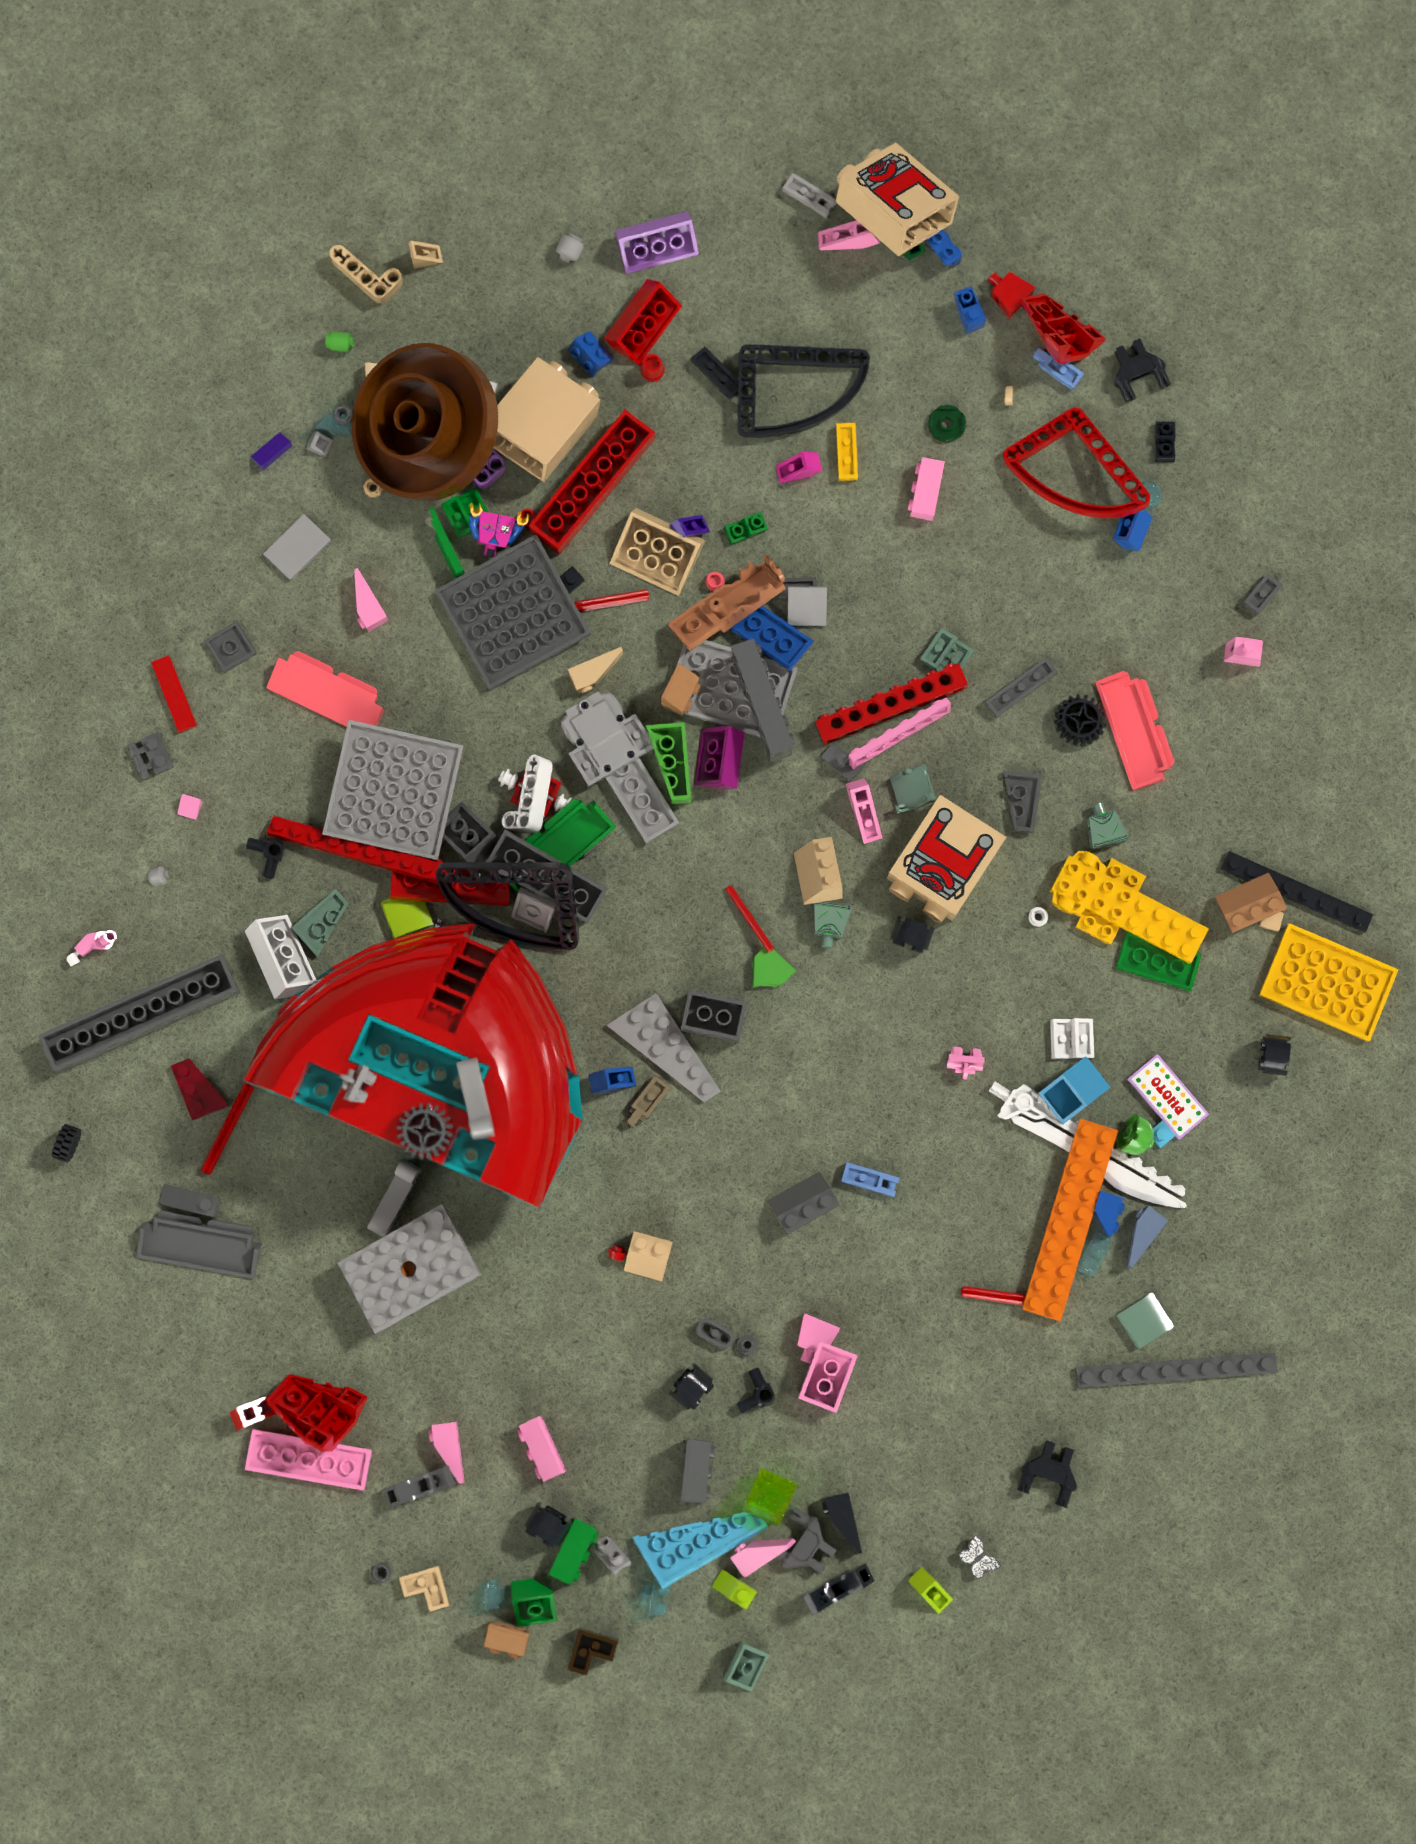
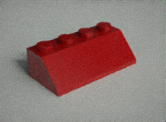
[603,279,682,366]

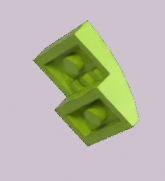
[381,899,433,939]

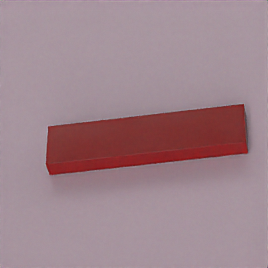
[151,655,197,733]

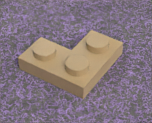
[399,1566,450,1612]

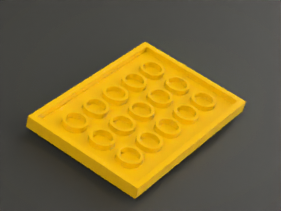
[1259,923,1399,1042]

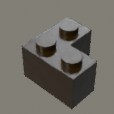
[567,1628,619,1676]

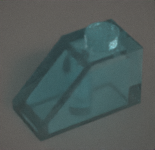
[313,409,353,439]

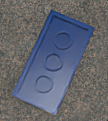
[729,606,813,671]

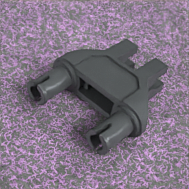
[775,1507,837,1574]

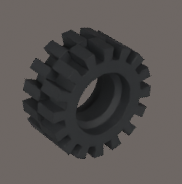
[51,1124,82,1163]

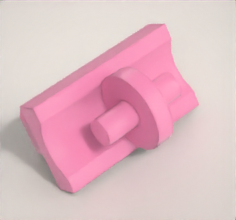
[947,1047,985,1079]

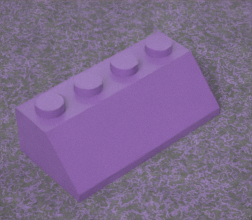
[615,211,699,274]

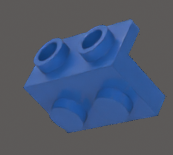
[926,230,962,267]
[568,331,614,377]

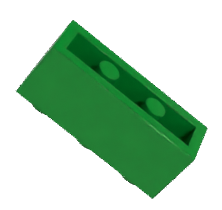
[549,1518,599,1585]

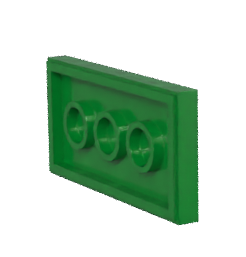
[1115,931,1202,992]

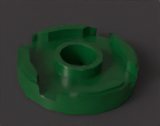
[928,405,966,443]

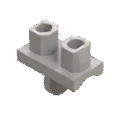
[339,1065,377,1103]
[594,1536,631,1575]

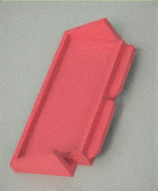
[266,651,384,727]
[1095,671,1175,791]

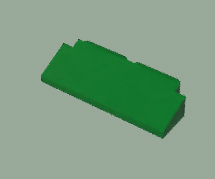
[509,799,616,894]

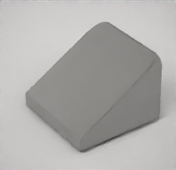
[305,431,333,457]

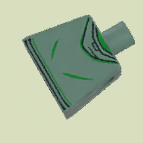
[1087,803,1129,851]
[814,902,852,948]

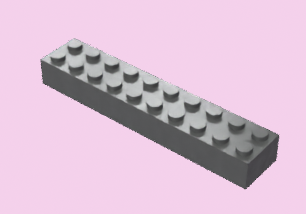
[38,954,241,1074]

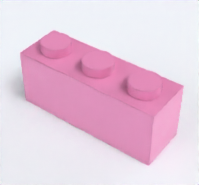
[908,457,945,521]

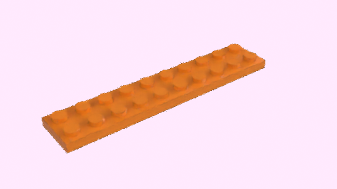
[1022,1118,1118,1322]

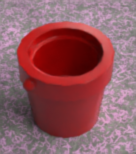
[640,354,665,382]

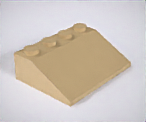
[610,508,705,596]

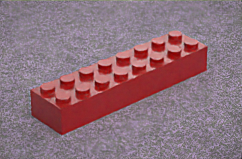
[529,409,655,555]

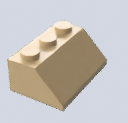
[794,837,843,905]

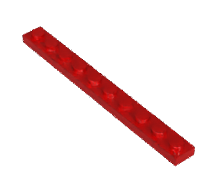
[267,816,456,887]

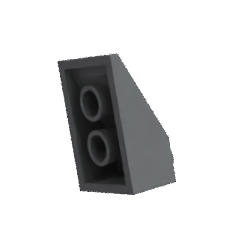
[443,802,499,862]

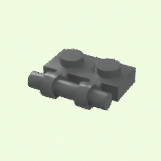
[128,732,174,780]

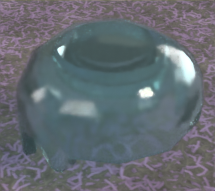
[1137,481,1163,510]

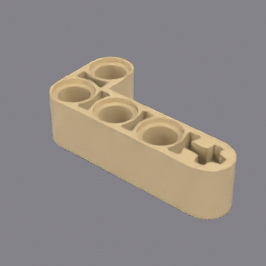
[330,245,403,304]

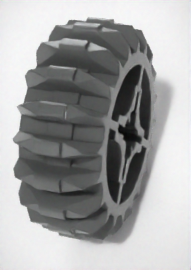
[397,1103,453,1160]

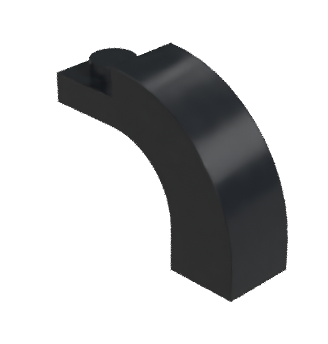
[804,1563,875,1615]

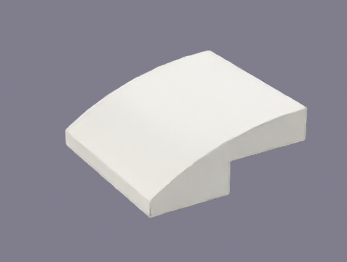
[1050,1018,1094,1059]

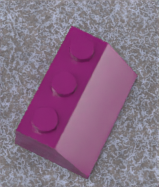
[694,726,745,790]

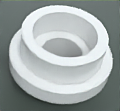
[1028,907,1048,927]

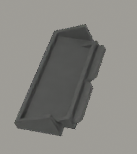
[137,1210,262,1279]

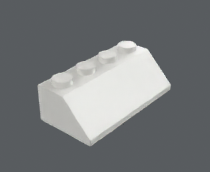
[245,915,317,999]

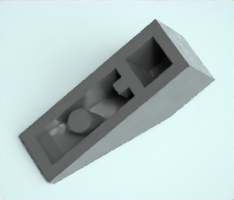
[159,1185,222,1218]

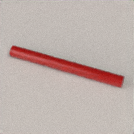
[725,885,775,953]

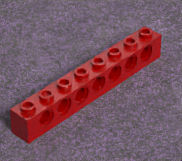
[815,663,968,745]

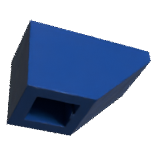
[954,286,986,333]
[1094,1191,1125,1237]

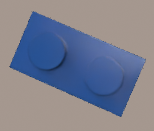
[1113,509,1153,551]

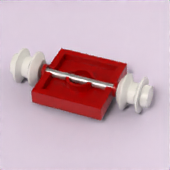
[498,769,572,819]

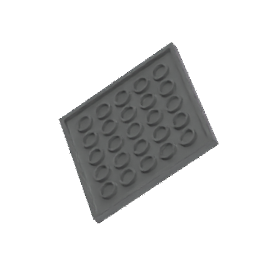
[435,534,592,691]

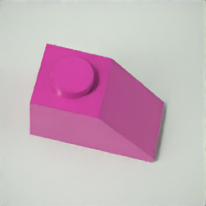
[776,451,822,484]

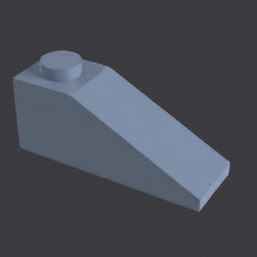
[1126,1206,1168,1269]

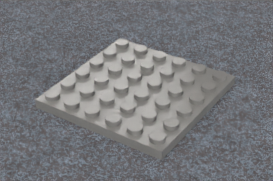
[322,720,464,860]

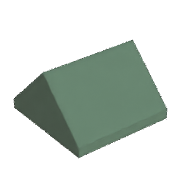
[723,1640,770,1692]

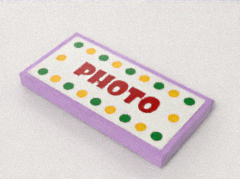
[1127,1054,1209,1140]

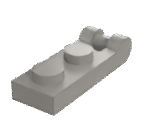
[782,173,836,218]

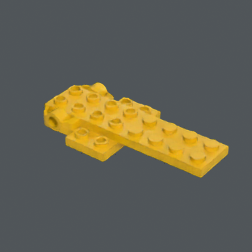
[1049,851,1209,964]

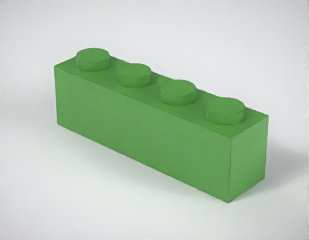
[646,722,691,805]

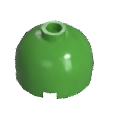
[1117,1114,1155,1155]

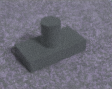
[821,742,863,783]

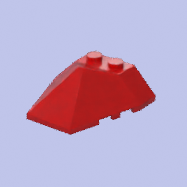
[1020,293,1106,364]
[266,1374,368,1452]

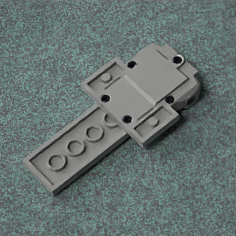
[561,691,680,844]

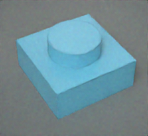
[1153,1120,1176,1148]

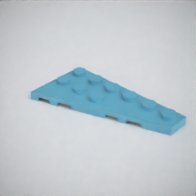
[632,1509,768,1589]

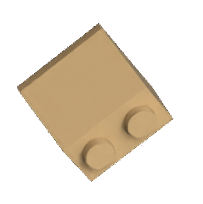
[624,1231,673,1281]

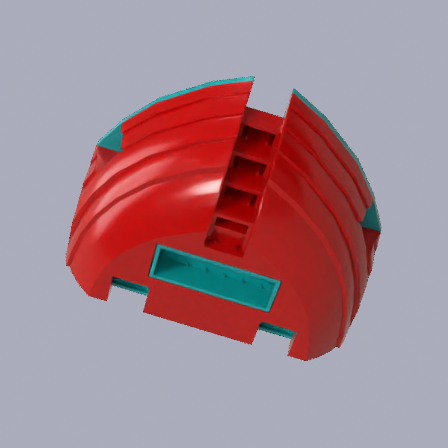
[243,924,583,1210]

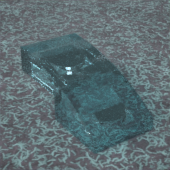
[1076,1231,1113,1278]

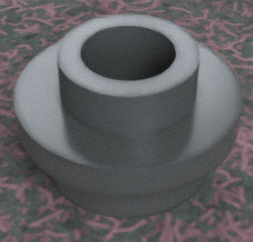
[333,406,353,425]
[737,1335,757,1355]
[371,1562,392,1583]

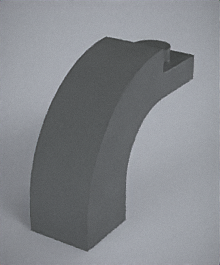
[383,1466,455,1508]

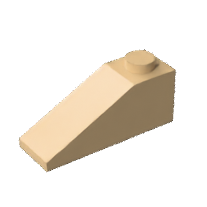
[568,647,623,695]

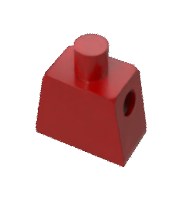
[988,272,1035,319]

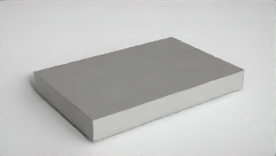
[263,514,331,581]

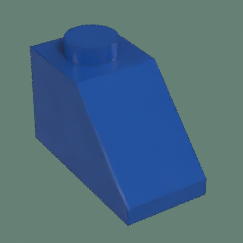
[588,1067,636,1094]

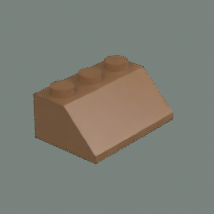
[1214,873,1287,933]

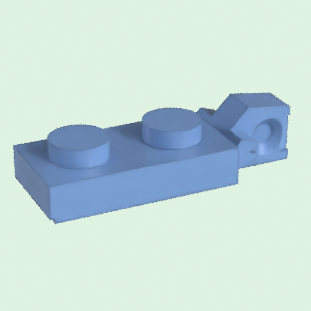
[1033,348,1084,390]

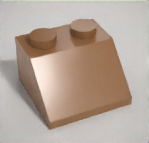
[661,663,701,716]
[484,1621,531,1659]

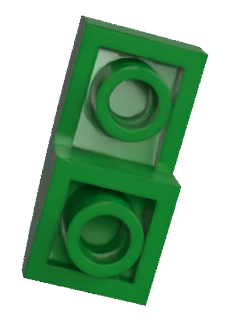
[723,512,768,546]

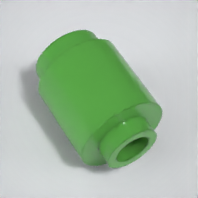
[326,331,354,352]

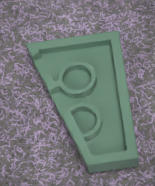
[291,889,349,957]

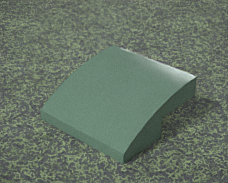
[920,628,974,680]
[1116,1293,1174,1349]

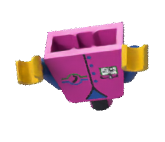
[469,503,529,558]

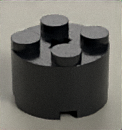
[890,916,935,953]
[1258,1034,1291,1076]
[669,1363,714,1410]
[525,1502,572,1548]

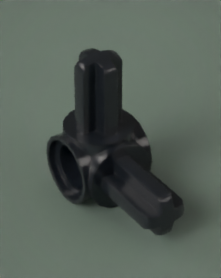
[246,838,285,879]
[737,1368,775,1414]

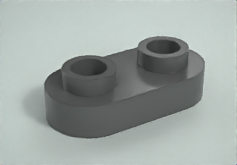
[697,1319,734,1348]

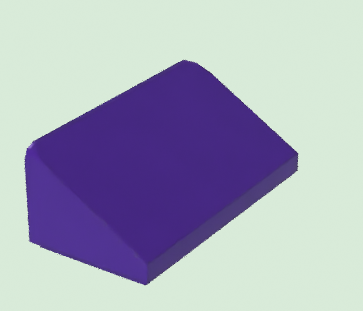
[251,432,292,471]
[669,515,710,537]

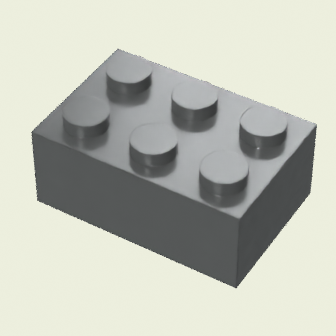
[681,990,747,1043]

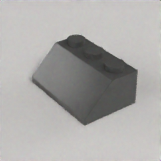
[767,1172,840,1235]
[681,1439,715,1503]

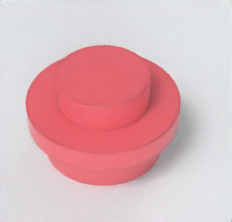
[706,572,725,591]

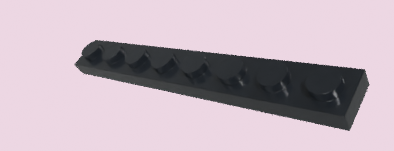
[1221,851,1374,933]

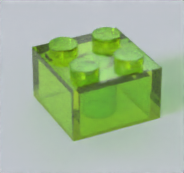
[743,1467,798,1527]

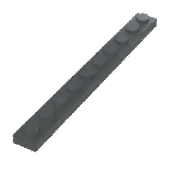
[1076,1353,1278,1388]

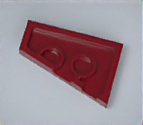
[171,1058,230,1121]

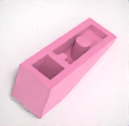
[818,220,880,250]
[354,568,388,632]
[846,778,882,844]
[429,1422,465,1484]
[731,1538,796,1578]

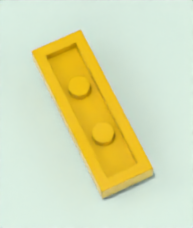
[836,423,858,481]

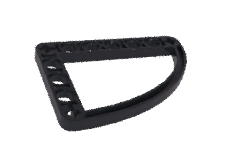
[737,344,870,438]
[436,862,579,950]

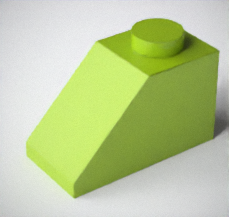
[908,1567,953,1614]
[711,1569,757,1610]

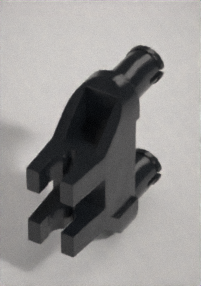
[1114,339,1171,403]
[1017,1440,1077,1508]

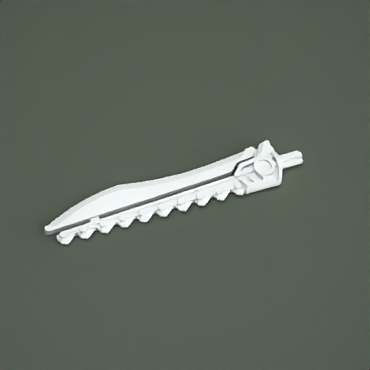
[989,1081,1186,1208]

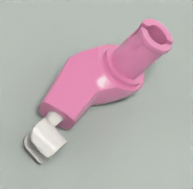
[67,930,117,966]

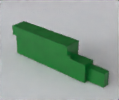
[429,507,465,579]

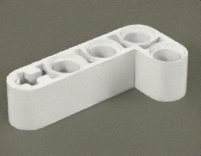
[502,755,552,834]

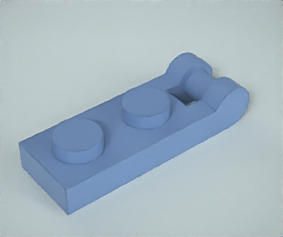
[841,1162,900,1197]

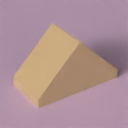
[408,241,443,269]

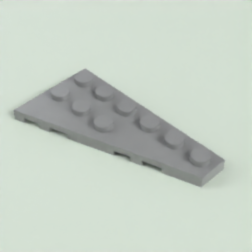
[606,993,721,1103]

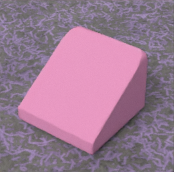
[178,794,202,820]

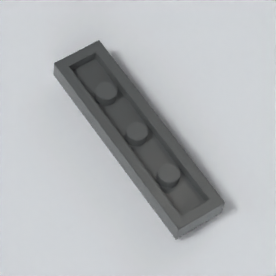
[984,657,1058,718]

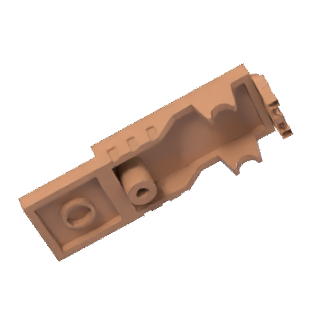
[668,555,786,651]

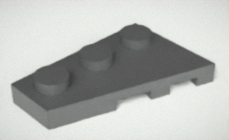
[1003,770,1042,833]

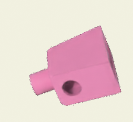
[1224,637,1263,667]
[797,1314,840,1364]

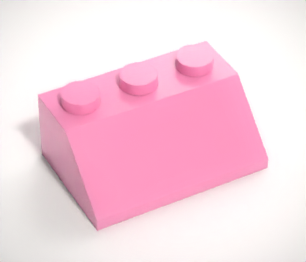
[517,1415,566,1482]

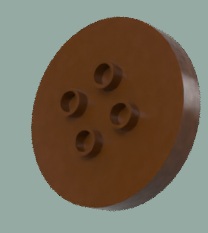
[351,343,498,501]

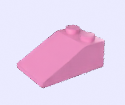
[798,1341,858,1413]

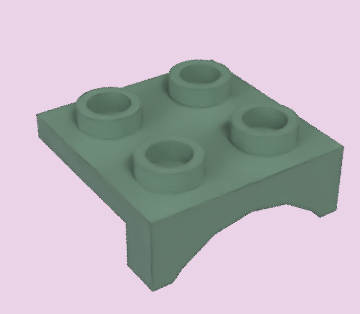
[890,764,936,814]

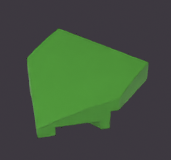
[751,947,796,988]

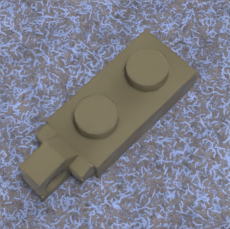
[627,1075,671,1127]

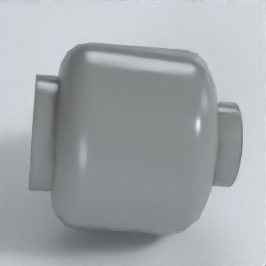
[556,233,584,263]

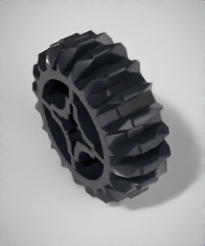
[1054,694,1107,746]

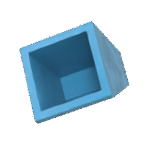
[1038,1057,1111,1124]

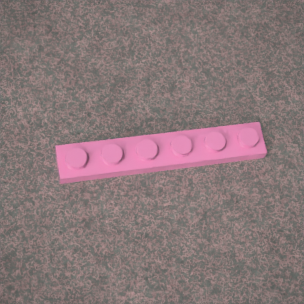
[848,697,951,769]

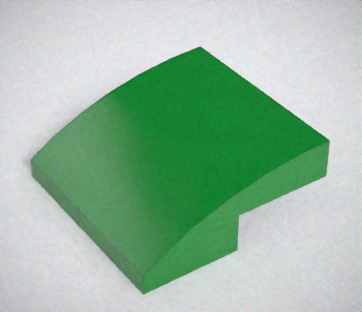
[441,487,489,538]

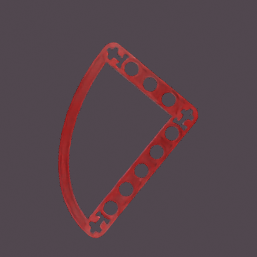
[1003,407,1150,518]

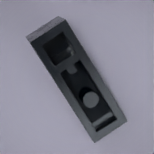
[822,1492,862,1554]

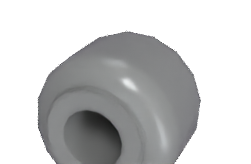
[148,866,169,886]

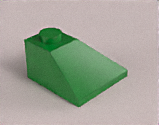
[511,1578,558,1627]

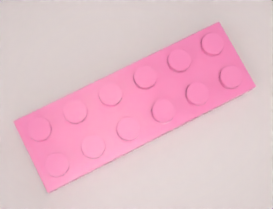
[245,1429,372,1490]

